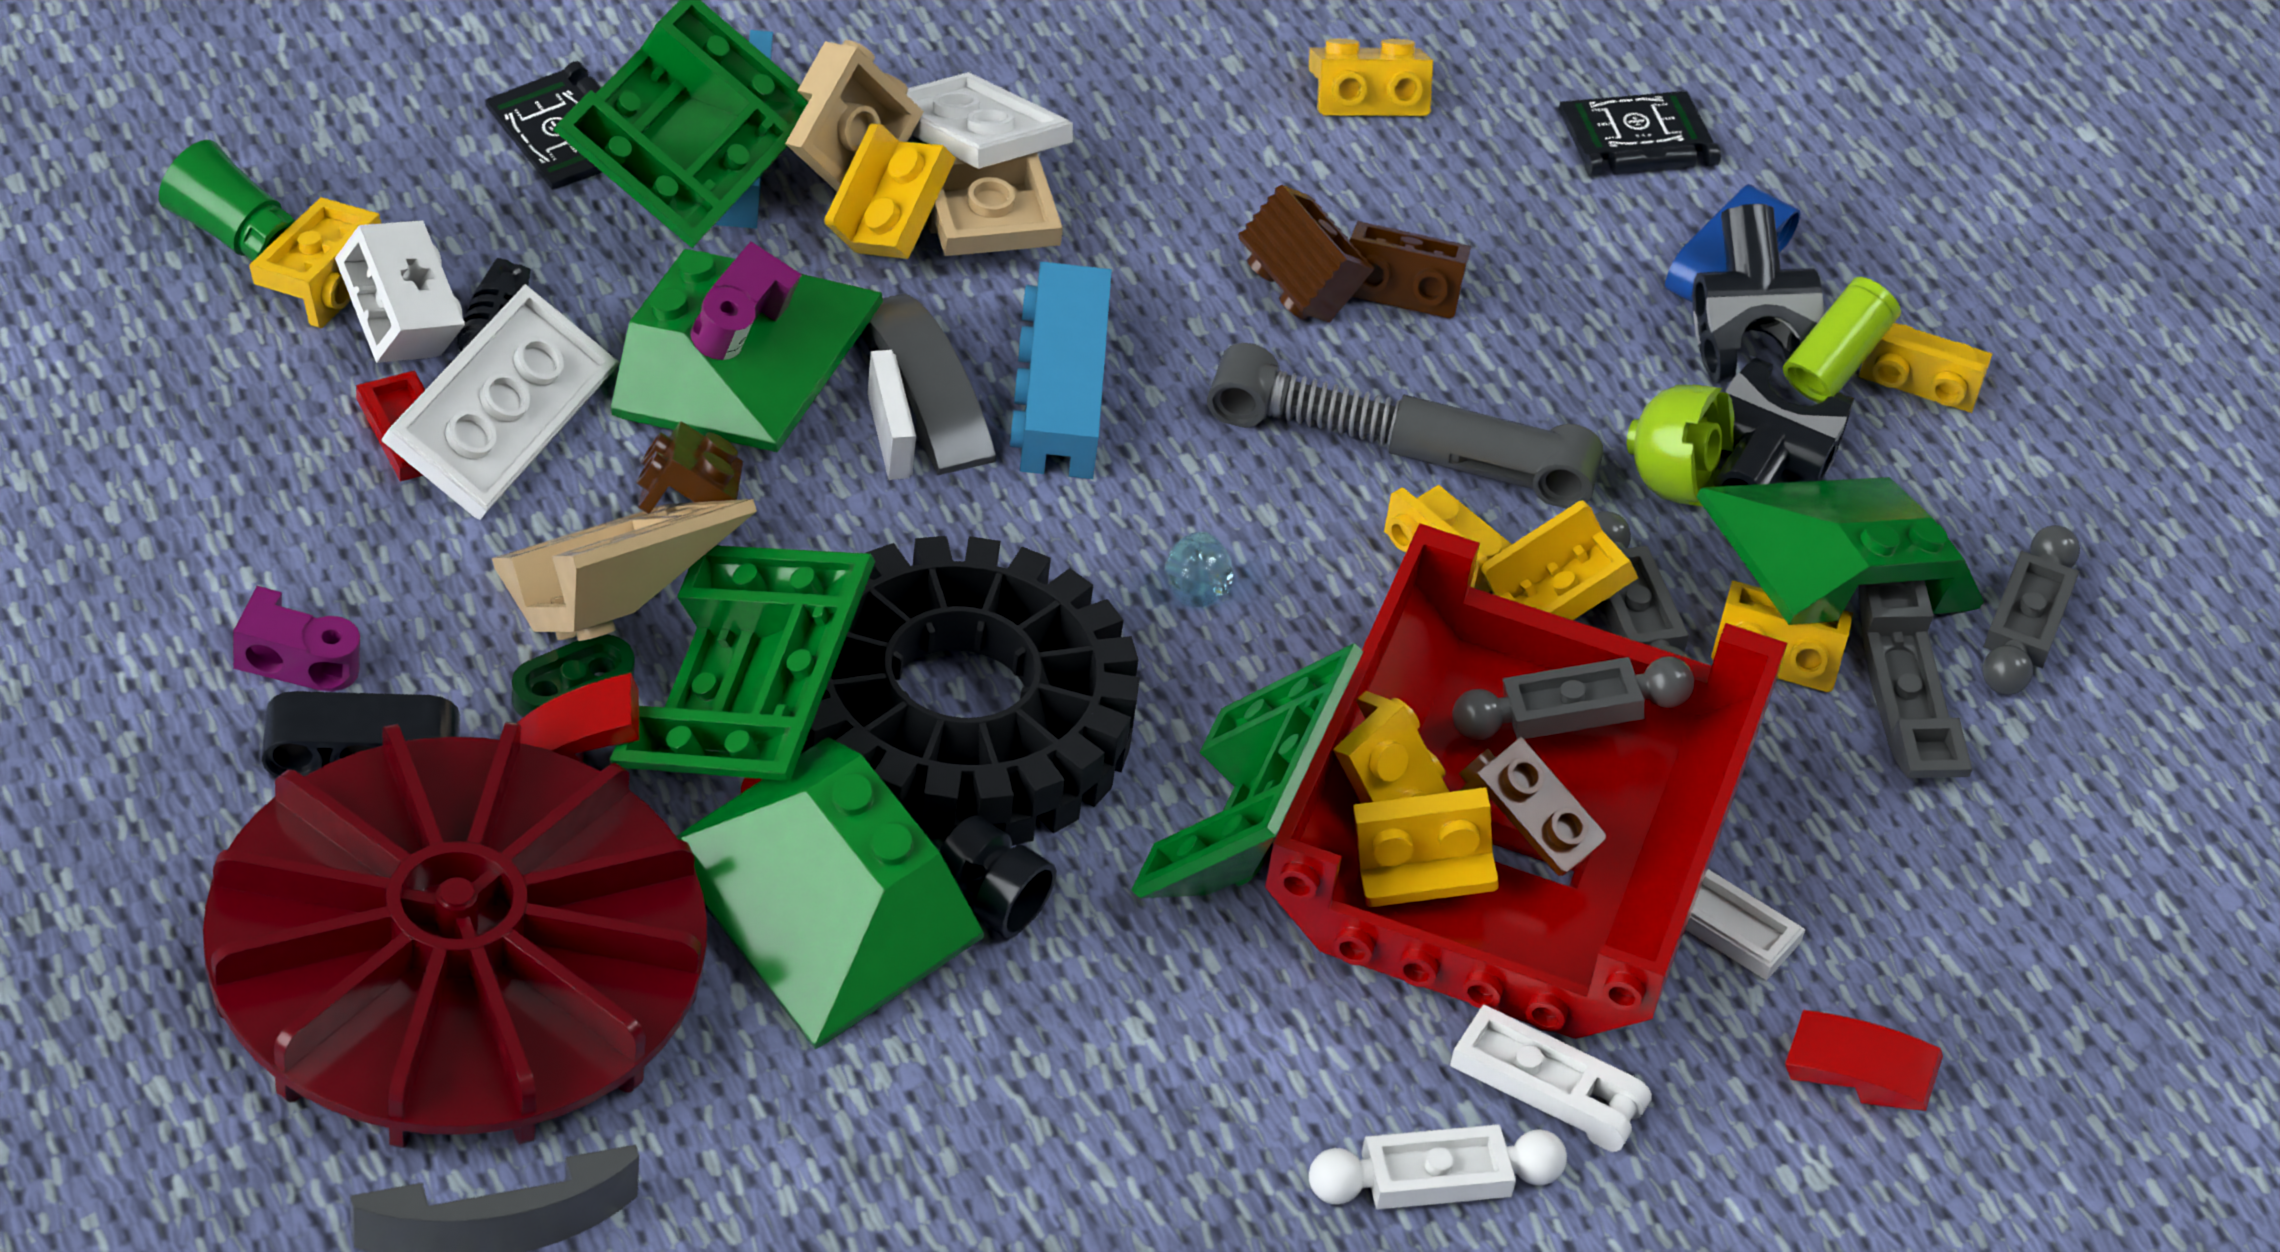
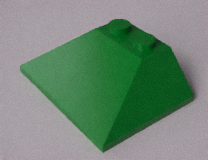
[553,0,808,249]
[611,249,883,452]
[1696,477,1984,625]
[610,545,875,781]
[1131,643,1363,898]
[676,737,984,1049]

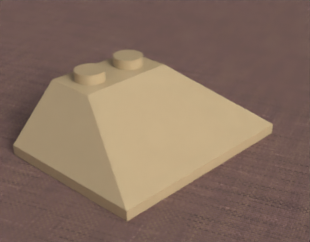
[492,499,757,641]

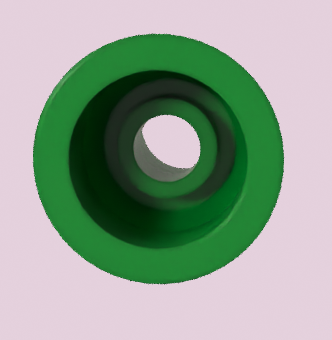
[158,140,295,262]

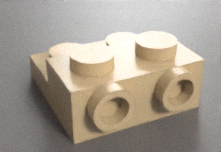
[785,40,924,191]
[927,152,1063,256]

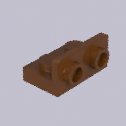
[1350,221,1472,318]

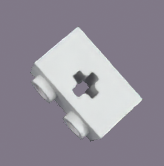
[335,221,465,363]

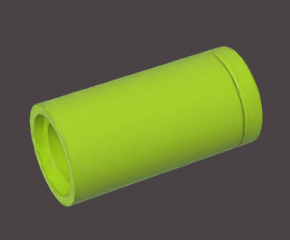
[1783,277,1901,403]

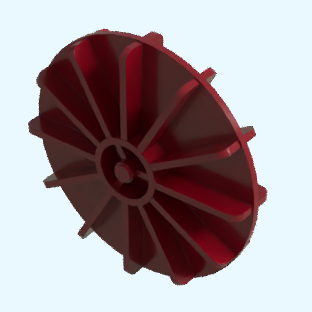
[203,722,707,1148]

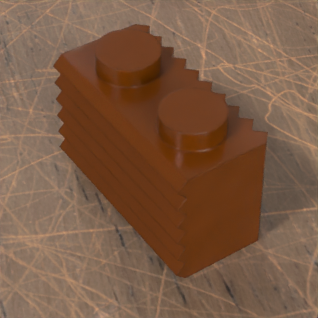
[1238,185,1374,323]

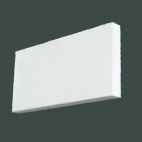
[381,284,620,520]

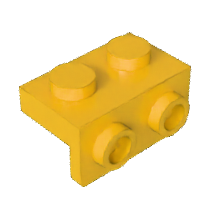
[1309,38,1433,116]
[1481,500,1638,620]
[1333,691,1449,804]

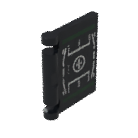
[485,61,603,190]
[1559,91,1721,177]

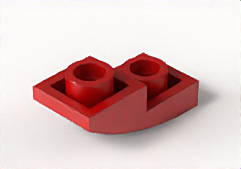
[517,673,639,763]
[1785,1010,1943,1111]

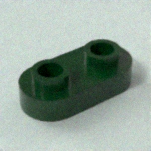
[512,634,635,717]

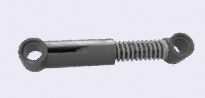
[1207,343,1603,509]

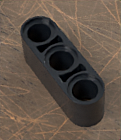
[261,691,460,777]

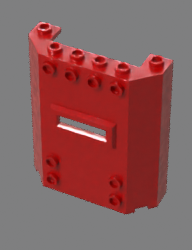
[1265,523,1788,1039]

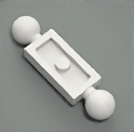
[1309,1124,1567,1210]

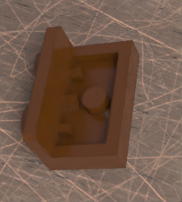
[636,421,743,514]

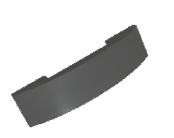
[861,293,996,475]
[1859,580,1973,778]
[350,1144,639,1252]

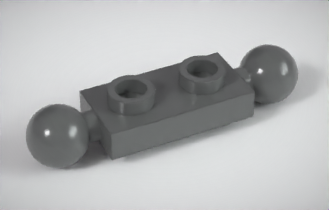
[1594,511,1690,658]
[1982,525,2080,695]
[1452,657,1694,741]

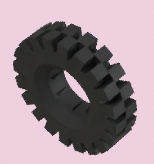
[800,536,1140,846]

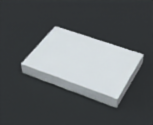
[906,72,1073,169]

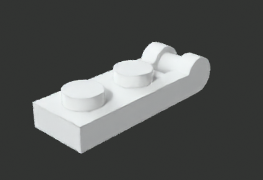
[1450,1004,1652,1152]

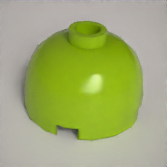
[1627,384,1734,507]

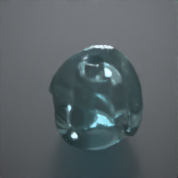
[1164,532,1234,607]

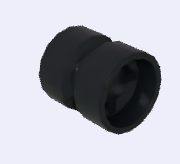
[939,815,1057,938]

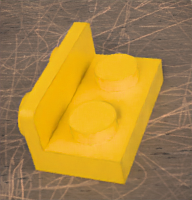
[824,124,956,259]
[249,197,381,328]
[1859,323,1993,413]
[1384,485,1512,592]
[1711,580,1853,692]
[1353,787,1498,907]

